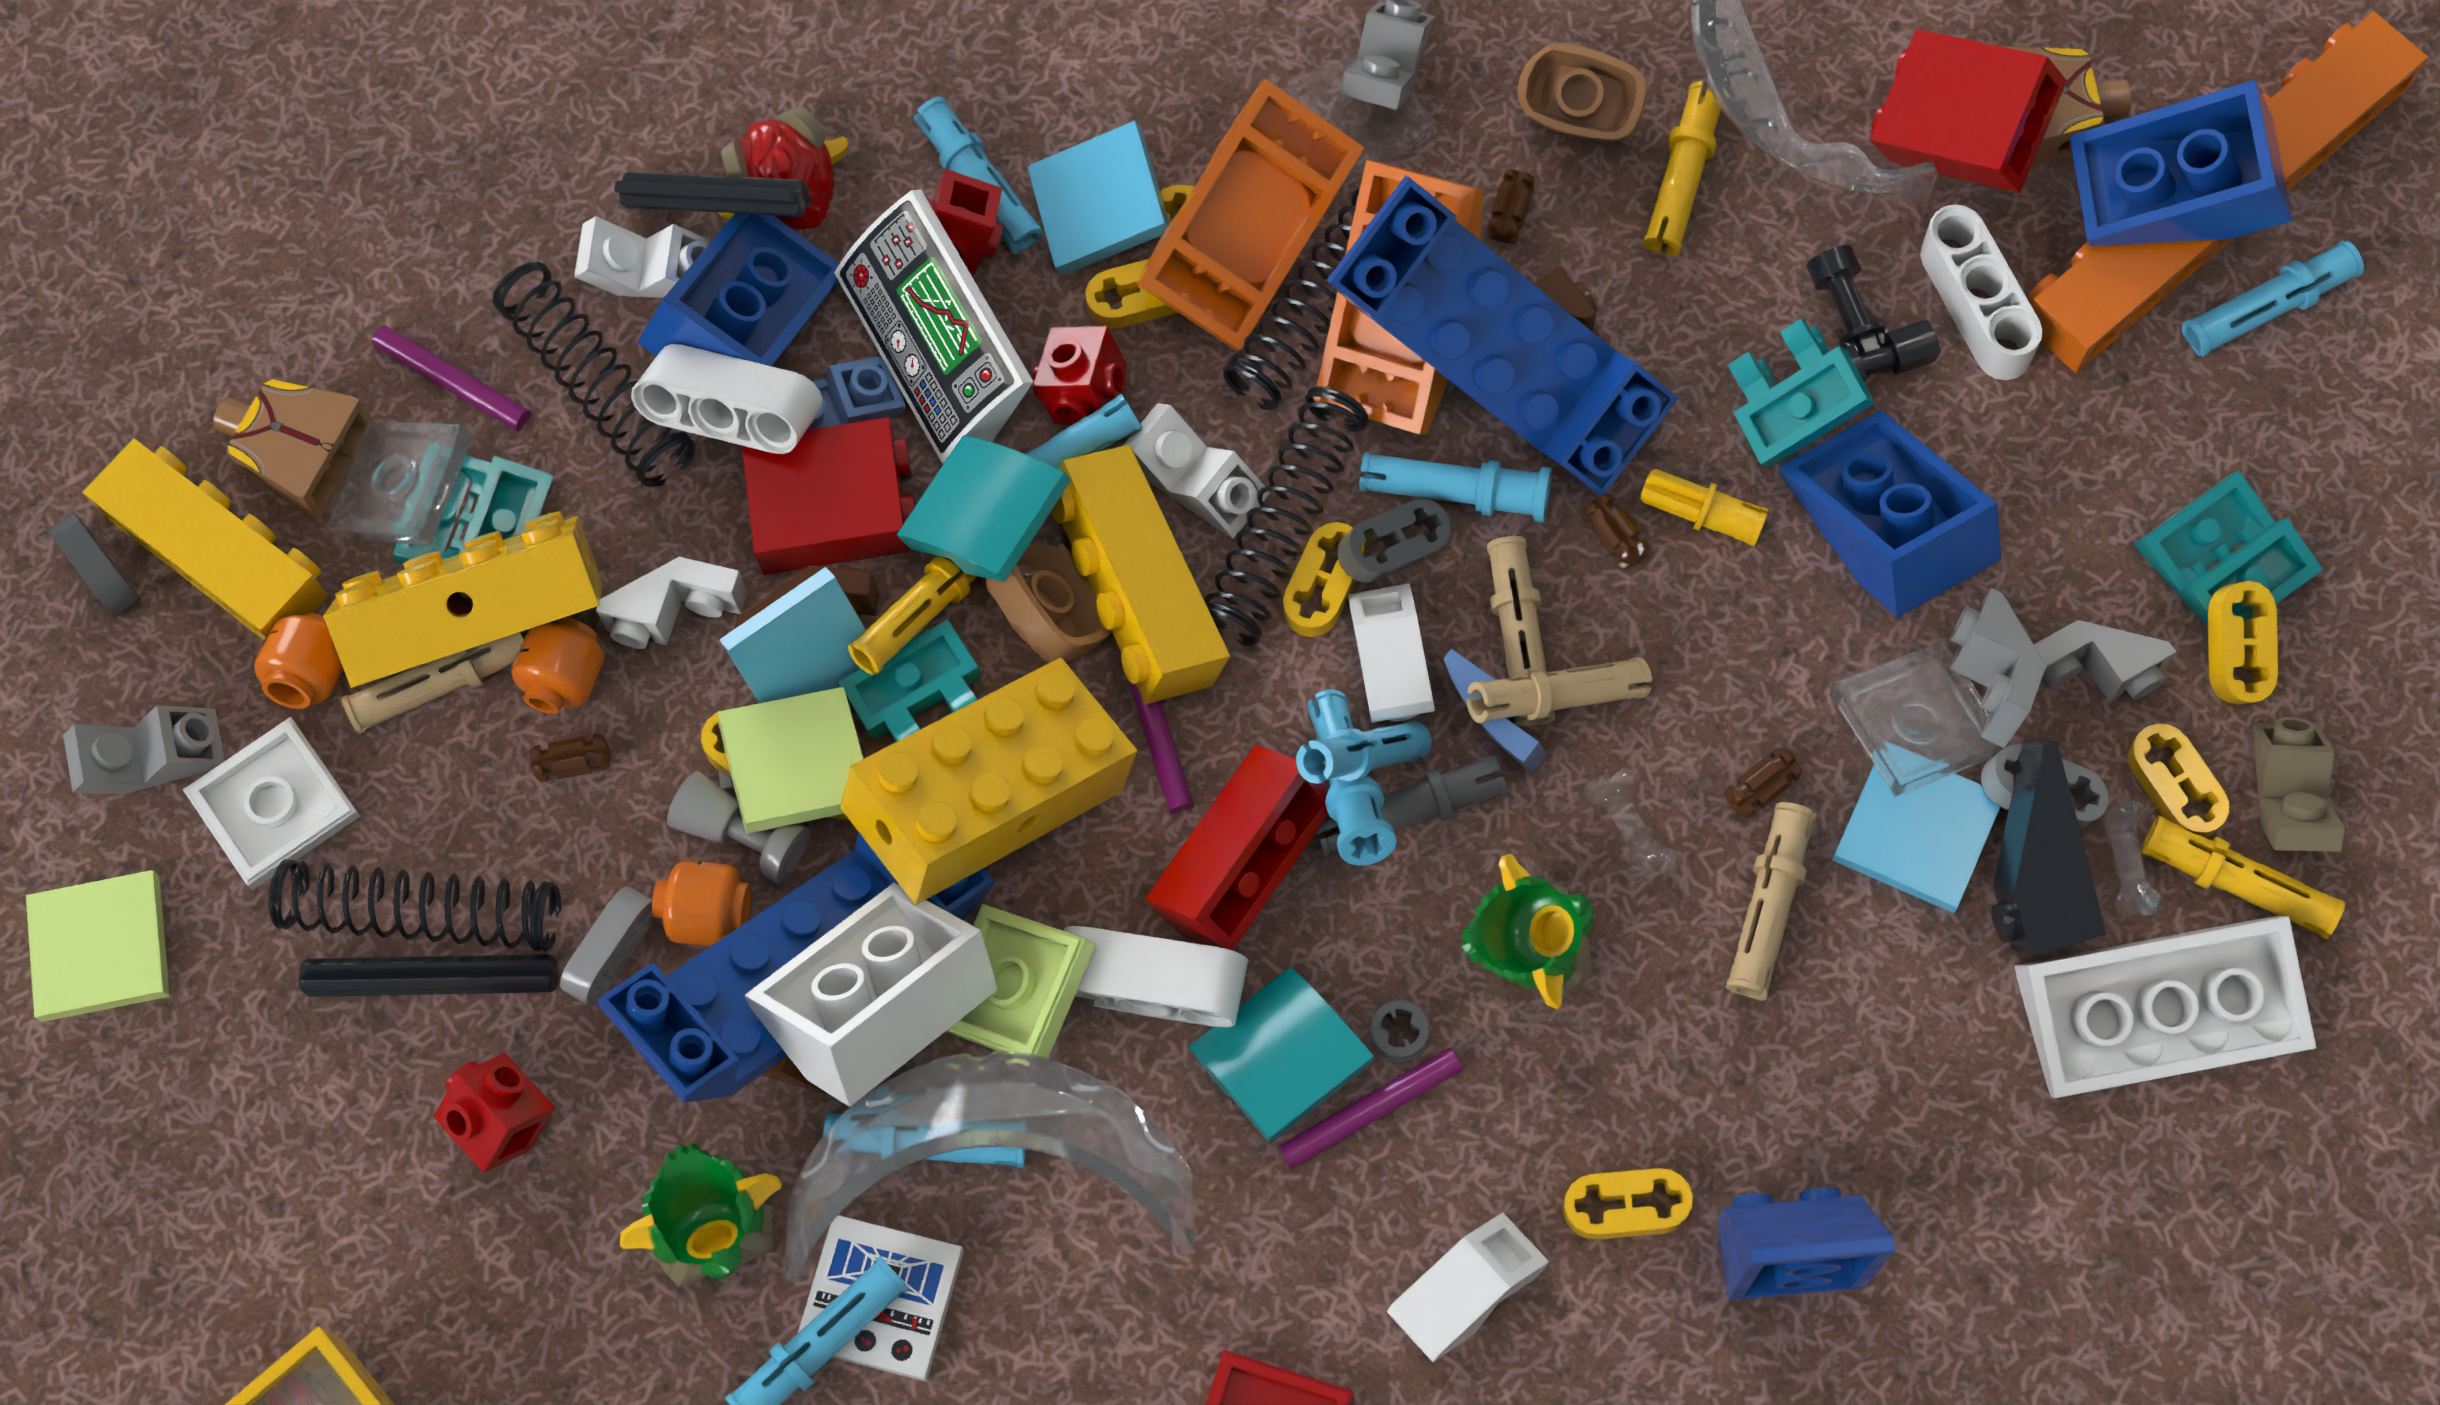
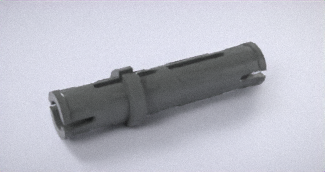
[1315,755,1507,857]

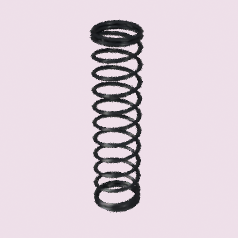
[1223,189,1360,410]
[492,262,696,487]
[1204,386,1368,646]
[268,859,561,952]

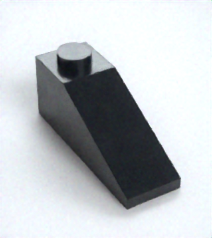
[1991,738,2107,956]

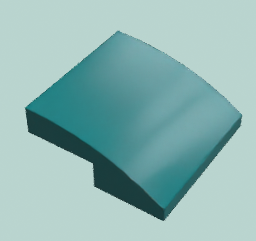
[897,435,1071,582]
[393,444,554,564]
[2133,470,2323,628]
[1188,967,1374,1144]

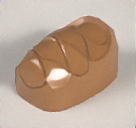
[1517,43,1647,141]
[986,543,1111,664]

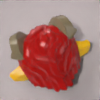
[718,105,849,230]

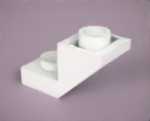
[574,216,711,298]
[1123,403,1270,539]
[596,557,749,649]
[1348,583,1435,723]
[1387,1213,1549,1362]

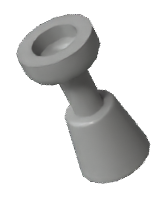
[667,771,811,885]

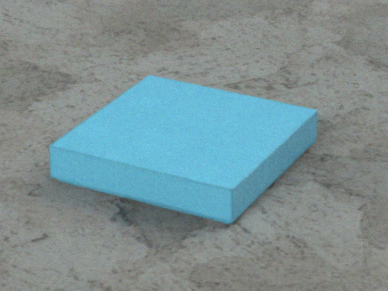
[1027,121,1170,275]
[720,567,866,703]
[1832,743,2000,913]

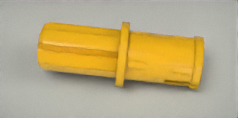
[1641,469,1769,547]

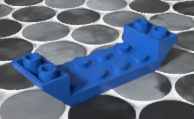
[1326,175,1679,495]
[597,832,995,1103]

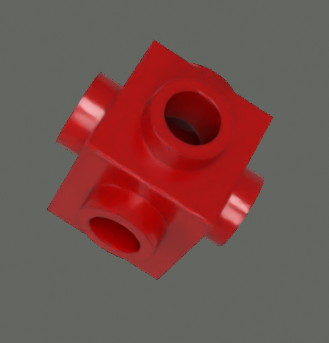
[926,169,1003,278]
[1032,326,1128,426]
[433,1053,556,1173]

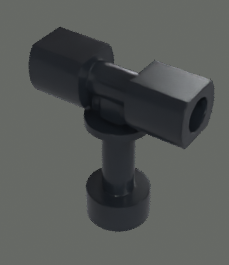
[1806,245,1941,381]

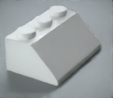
[745,883,998,1107]

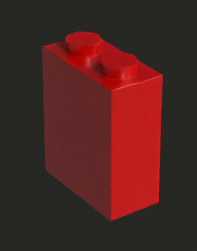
[1869,29,2067,193]
[742,417,916,575]

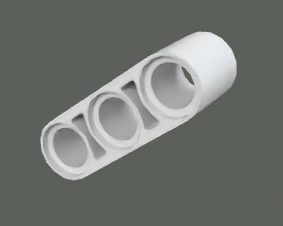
[1920,204,2042,380]
[631,344,823,454]
[1064,926,1248,1027]

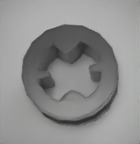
[1370,999,1430,1064]

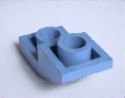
[807,356,906,430]

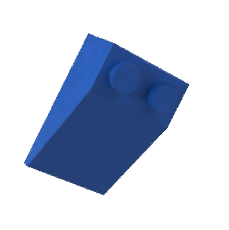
[2070,79,2293,247]
[637,213,839,367]
[1779,410,2001,618]
[1717,1187,1895,1300]

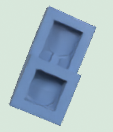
[1444,649,1547,773]

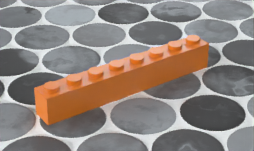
[2027,11,2429,374]

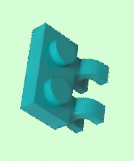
[1728,318,1875,467]
[838,619,982,742]

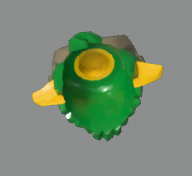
[1460,854,1594,1010]
[620,1143,782,1288]

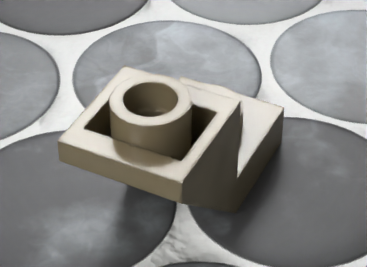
[2252,717,2345,852]

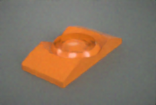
[1136,79,1365,351]
[1314,160,1482,435]

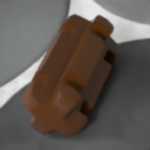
[1487,169,1535,244]
[1583,493,1649,569]
[530,733,611,782]
[1724,748,1802,818]

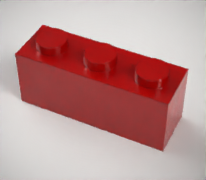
[1145,745,1329,951]

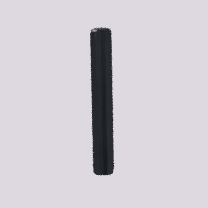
[614,172,813,217]
[299,954,559,997]

